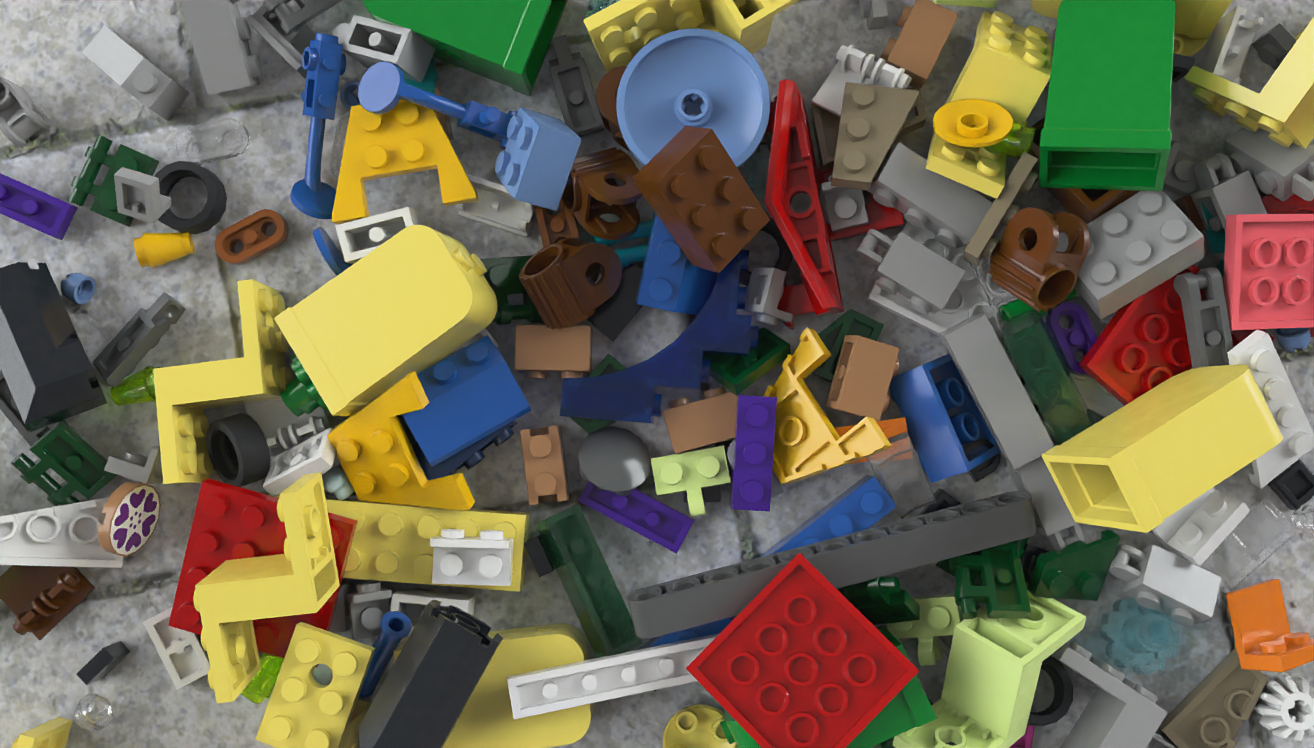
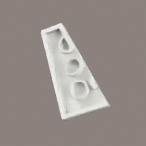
[1227,329,1314,489]
[0,497,124,568]

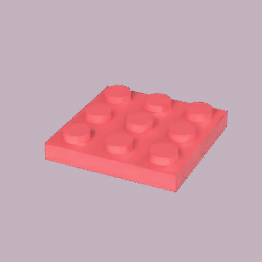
[1223,214,1314,330]

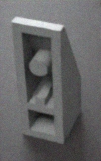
[82,25,190,120]

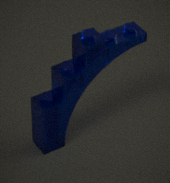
[560,249,759,424]

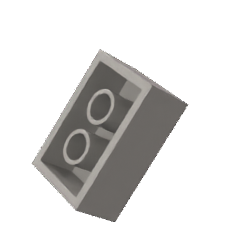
[1056,191,1204,320]

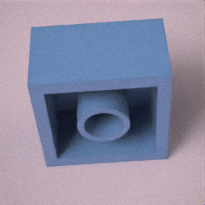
[495,106,582,211]

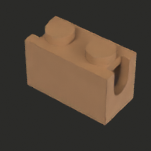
[880,0,959,89]
[515,325,593,380]
[825,335,900,421]
[663,386,737,454]
[520,425,570,505]

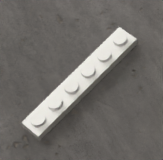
[507,633,720,719]

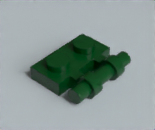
[68,135,159,227]
[480,255,542,325]
[11,420,117,506]
[949,543,1031,619]
[837,577,920,625]

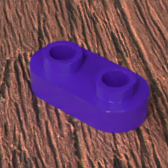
[1046,302,1097,375]

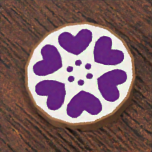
[97,481,161,557]

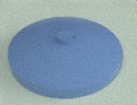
[616,28,770,169]

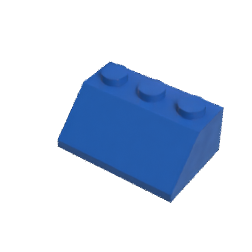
[636,213,718,316]
[401,335,531,467]
[889,354,1001,483]

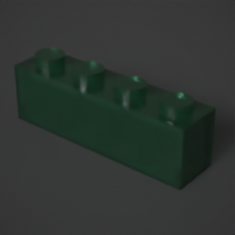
[1001,308,1095,445]
[535,504,643,658]

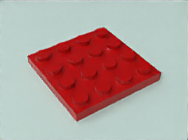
[1078,264,1275,406]
[168,478,357,667]
[686,552,920,748]

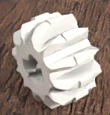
[1254,674,1314,741]

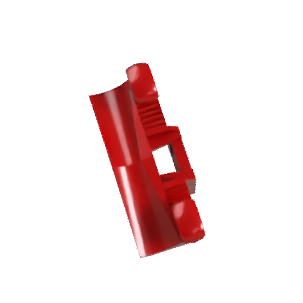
[756,79,905,330]

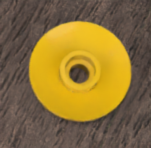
[933,99,1013,147]

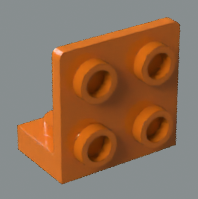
[1226,579,1314,672]

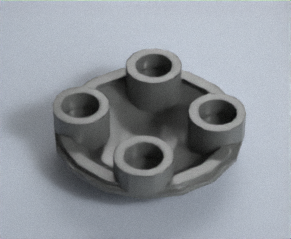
[578,427,651,496]

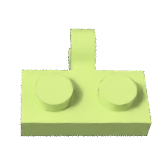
[651,446,731,517]
[887,594,964,666]

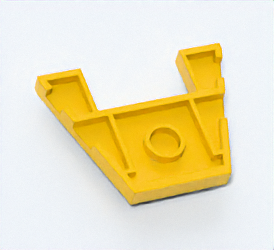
[332,99,479,225]
[763,327,892,485]
[327,371,475,511]

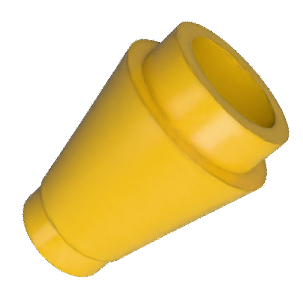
[134,232,195,269]

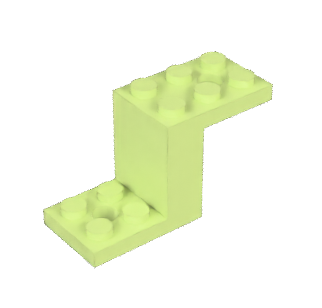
[893,584,1086,748]

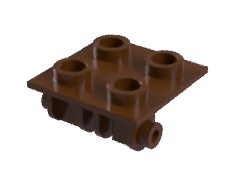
[0,565,95,641]

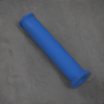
[359,611,412,698]

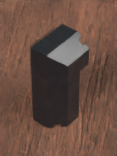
[0,262,107,432]
[359,599,503,748]

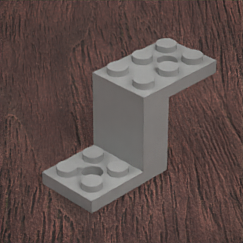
[1050,641,1168,748]

